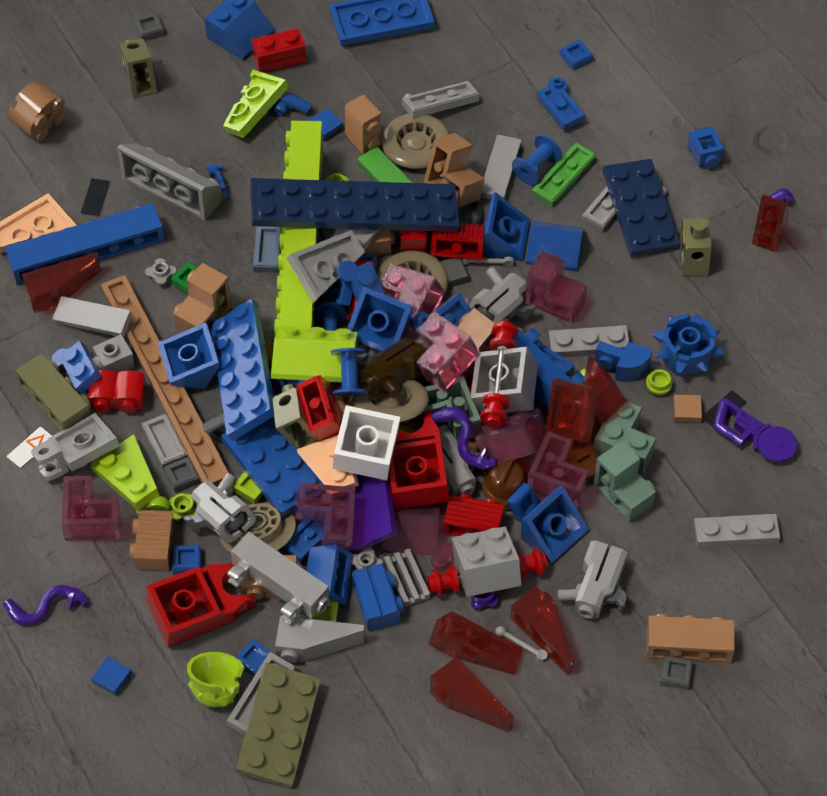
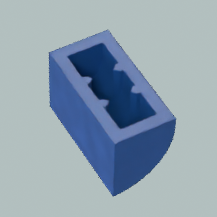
[307,544,353,606]

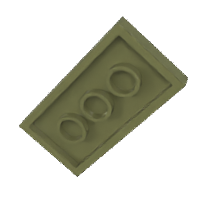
[235,662,321,789]

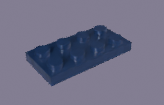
[602,159,680,257]

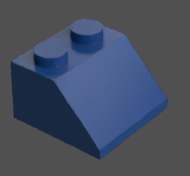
[205,0,274,61]

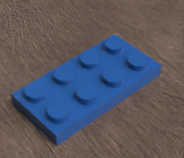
[329,0,435,46]
[221,417,327,518]

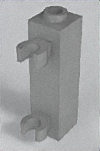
[227,532,330,625]

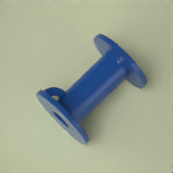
[512,134,562,185]
[313,303,347,331]
[331,348,368,396]

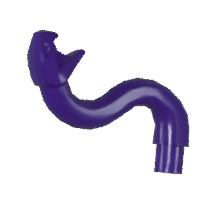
[432,407,497,469]
[3,585,89,626]

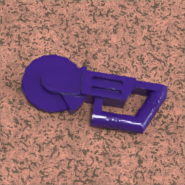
[713,398,798,462]

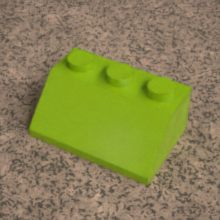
[271,326,358,382]

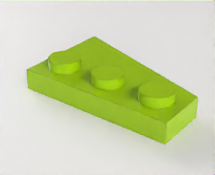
[223,70,290,138]
[90,434,160,511]

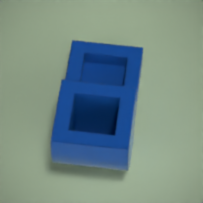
[594,341,653,382]

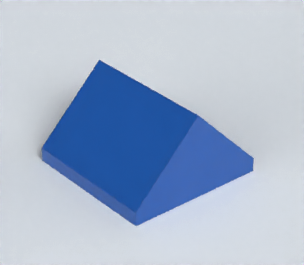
[483,192,530,261]
[526,221,584,272]
[347,286,413,351]
[158,322,220,389]
[520,485,589,563]

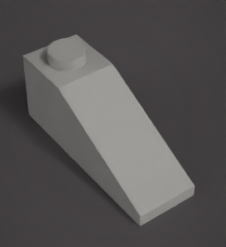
[275,616,365,663]

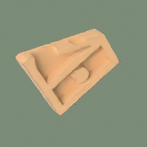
[297,435,359,494]

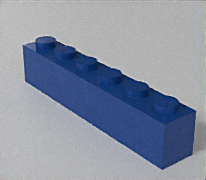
[5,203,164,285]

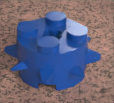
[653,314,724,377]

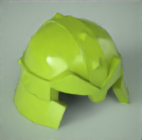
[187,652,244,707]

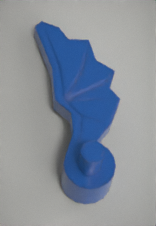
[207,163,228,199]

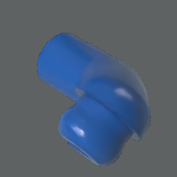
[274,94,312,116]

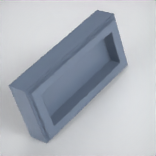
[253,226,282,273]

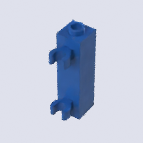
[513,327,586,420]

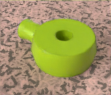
[136,496,170,515]

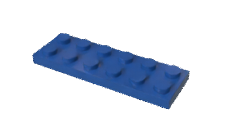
[211,298,274,441]

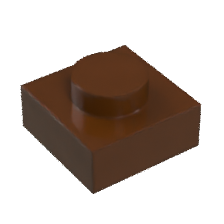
[568,447,598,485]

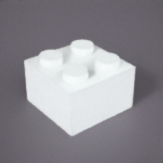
[333,405,400,480]

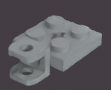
[31,413,120,481]

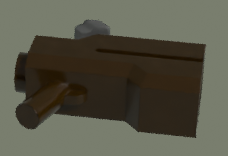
[357,337,430,398]

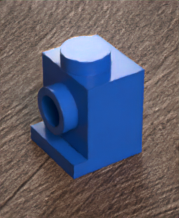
[687,126,724,168]

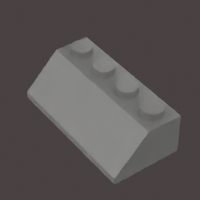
[117,143,222,221]

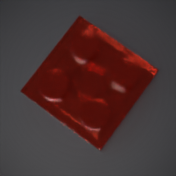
[546,378,598,442]

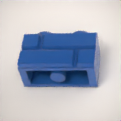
[352,564,404,632]

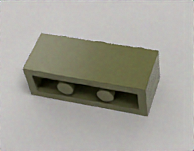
[15,353,91,431]

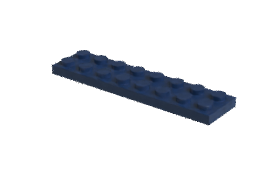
[250,178,459,232]

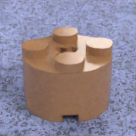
[8,81,66,141]

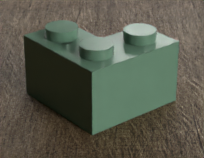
[417,376,481,442]
[594,397,656,475]
[594,441,656,523]

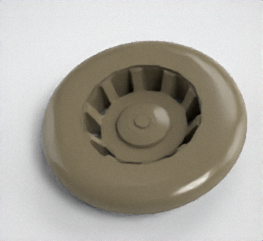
[381,114,450,169]
[377,251,448,311]
[353,378,429,423]
[220,502,295,553]

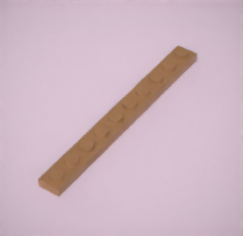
[101,275,228,487]

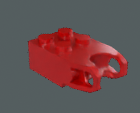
[389,411,450,509]
[146,563,256,647]

